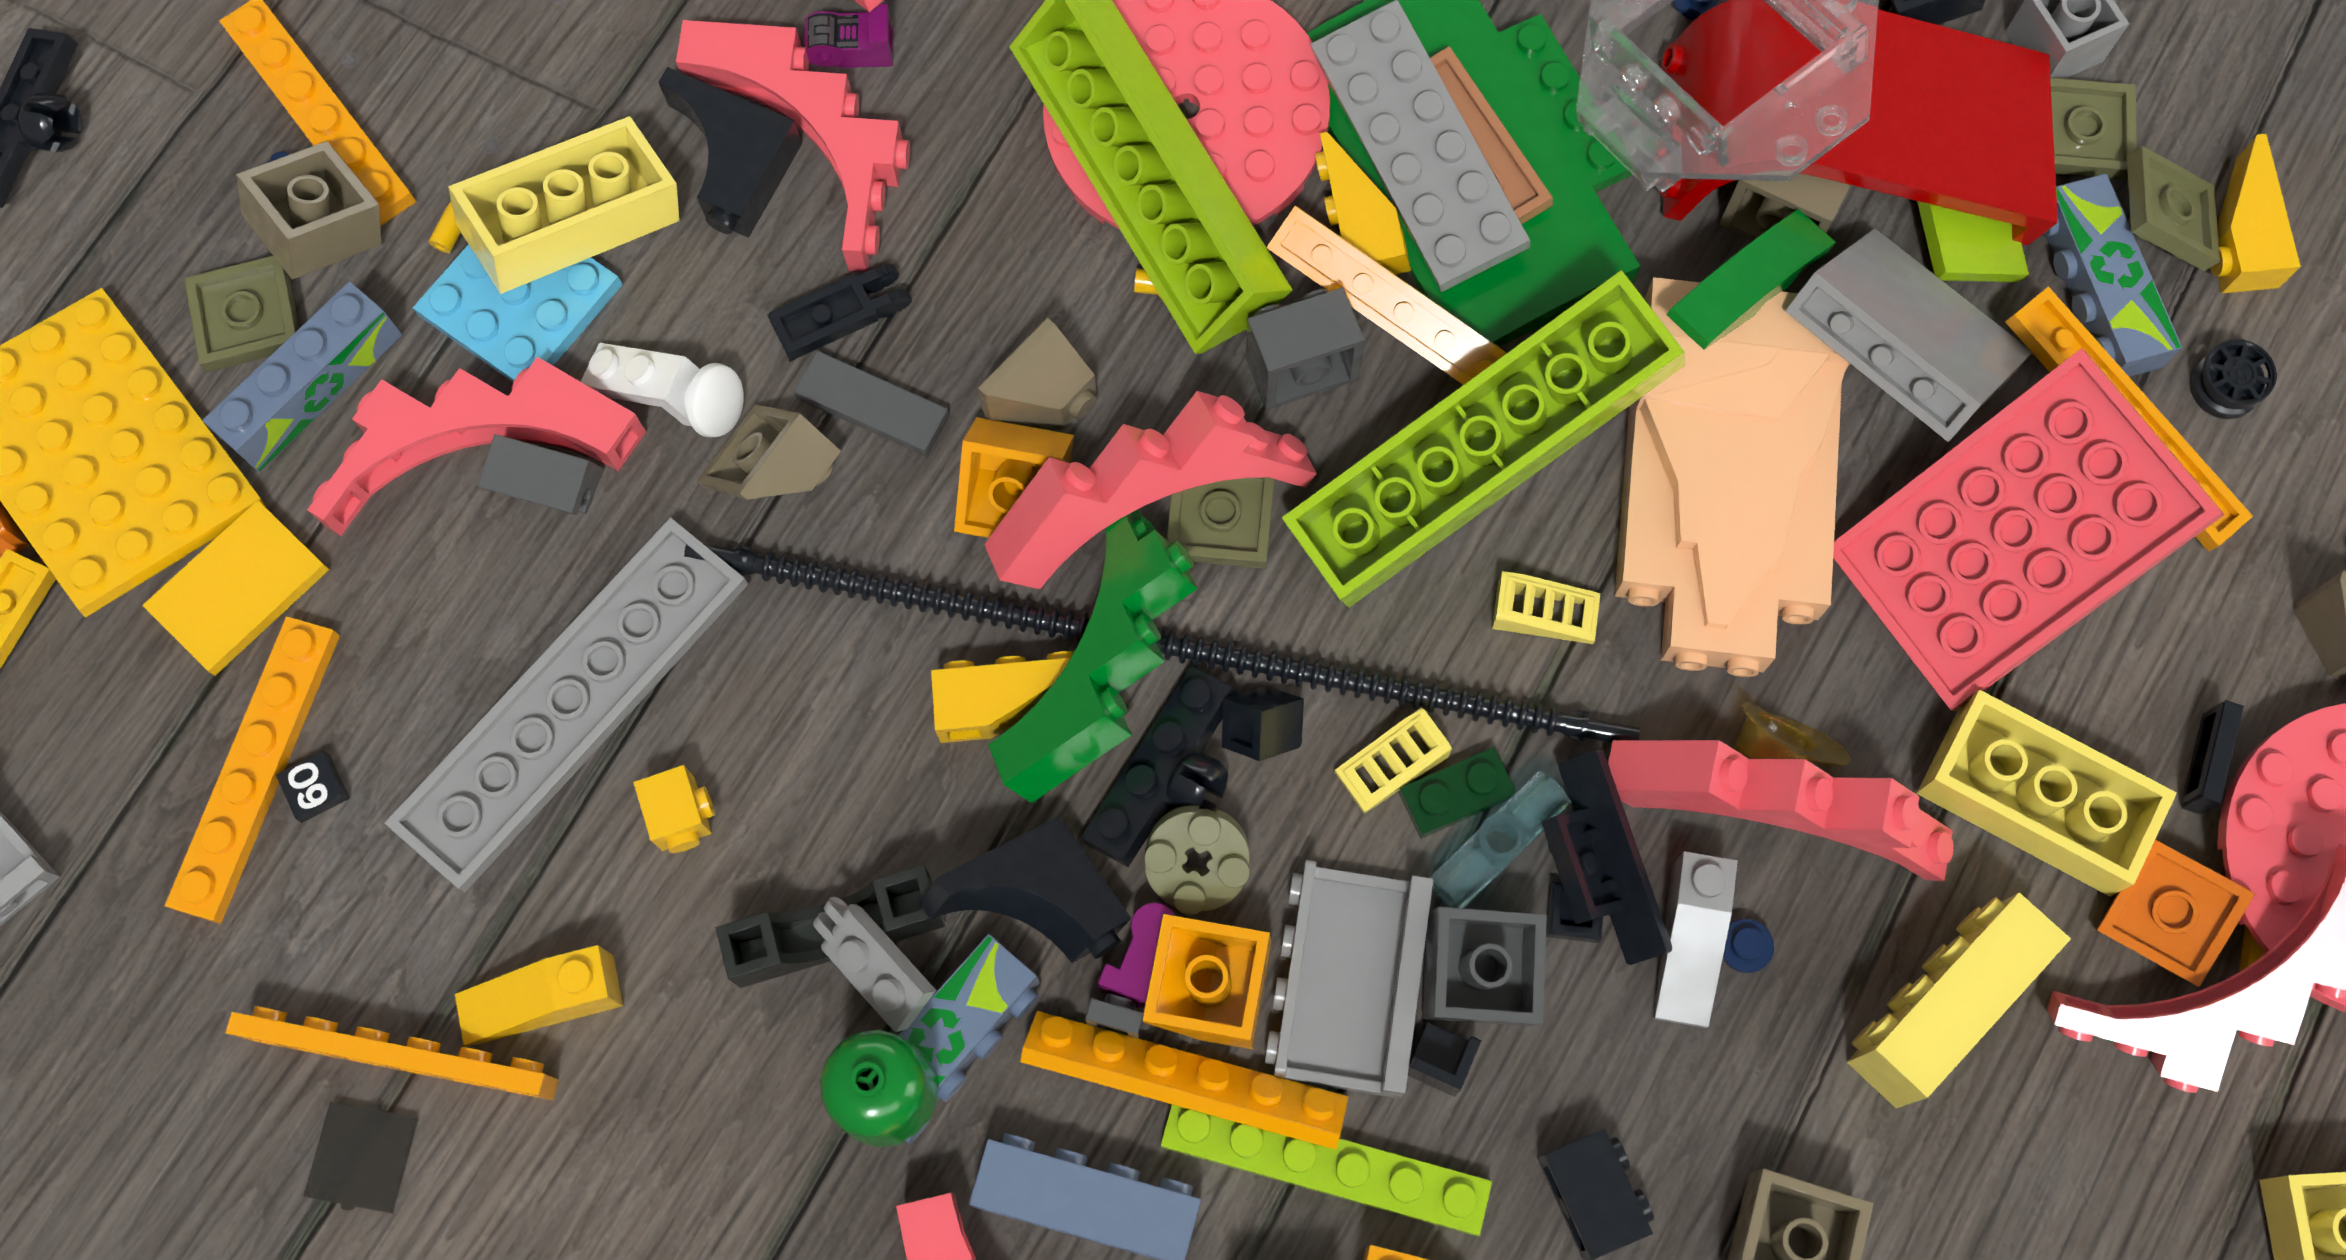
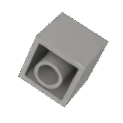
[2005,0,2129,79]

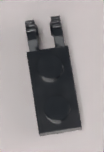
[767,263,912,362]

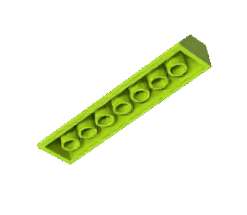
[1009,0,1293,354]

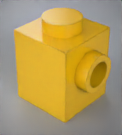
[633,765,715,853]

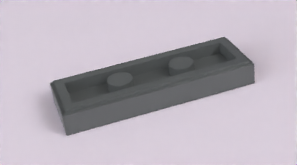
[794,351,950,457]

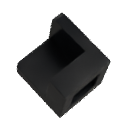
[1222,686,1304,761]
[1408,1022,1482,1097]

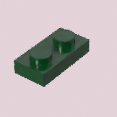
[1398,747,1517,839]

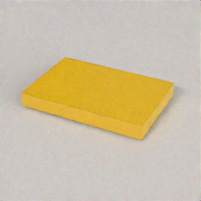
[142,500,329,676]

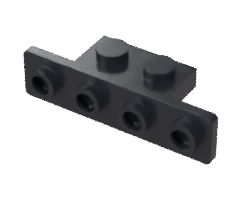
[1541,748,1672,965]

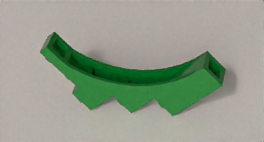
[988,509,1198,803]

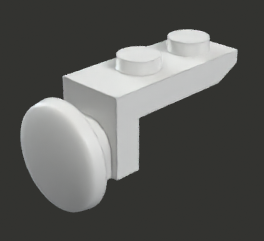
[581,343,744,437]

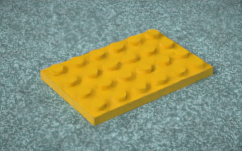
[0,288,266,618]

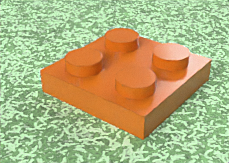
[2096,840,2255,987]

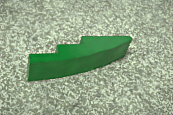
[1666,209,1836,350]

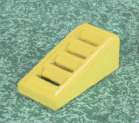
[1492,571,1600,644]
[1334,707,1452,814]

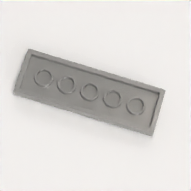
[1310,0,1530,292]

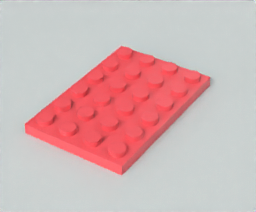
[1833,348,2225,711]

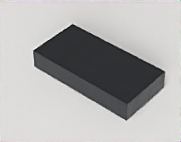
[2181,700,2244,814]

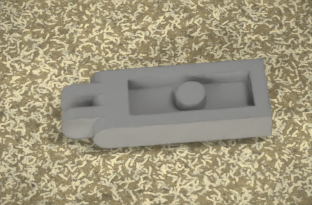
[813,897,936,1033]

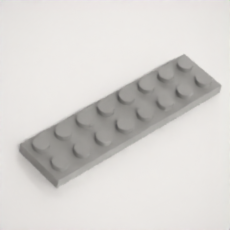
[384,517,748,893]

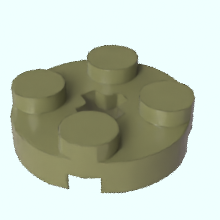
[1145,805,1249,915]

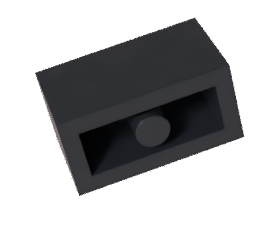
[1537,1129,1654,1260]

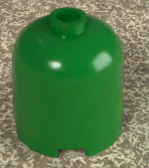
[820,1030,938,1148]

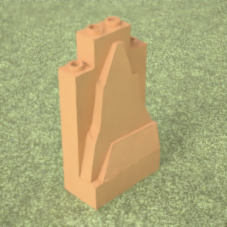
[1614,277,1850,677]

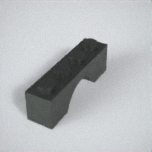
[715,865,945,988]

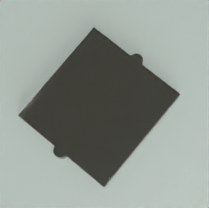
[303,1102,419,1214]

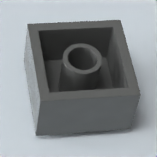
[1246,287,1365,410]
[1423,907,1547,1026]

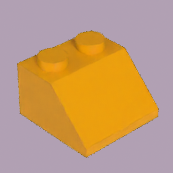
[954,417,1074,538]
[1143,914,1272,1050]

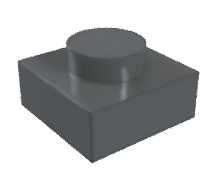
[1085,994,1144,1039]

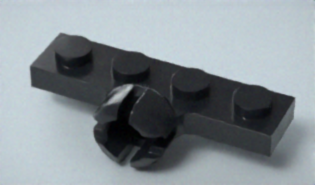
[0,28,82,208]
[1081,666,1237,868]

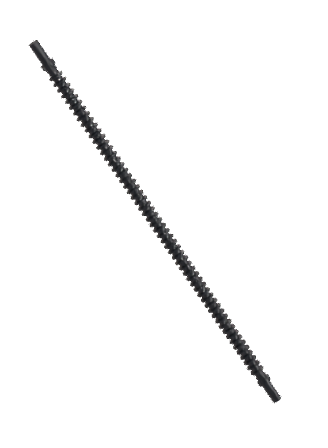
[684,543,1640,743]

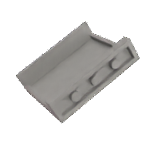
[1785,228,2032,442]

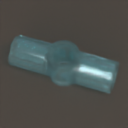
[1429,770,1572,909]

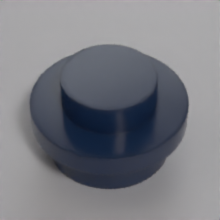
[1723,919,1774,973]

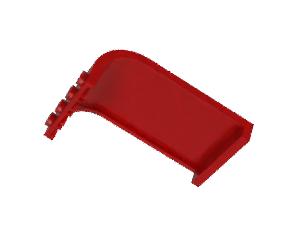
[1659,0,2058,246]

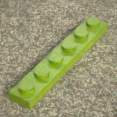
[1161,1104,1492,1237]

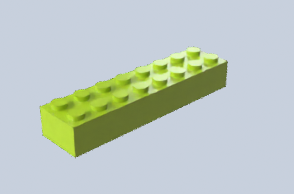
[1282,270,1685,608]

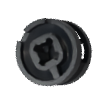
[2190,339,2277,419]

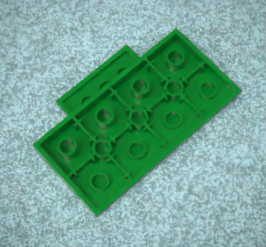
[1307,0,1640,346]

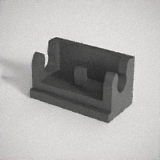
[478,434,604,515]

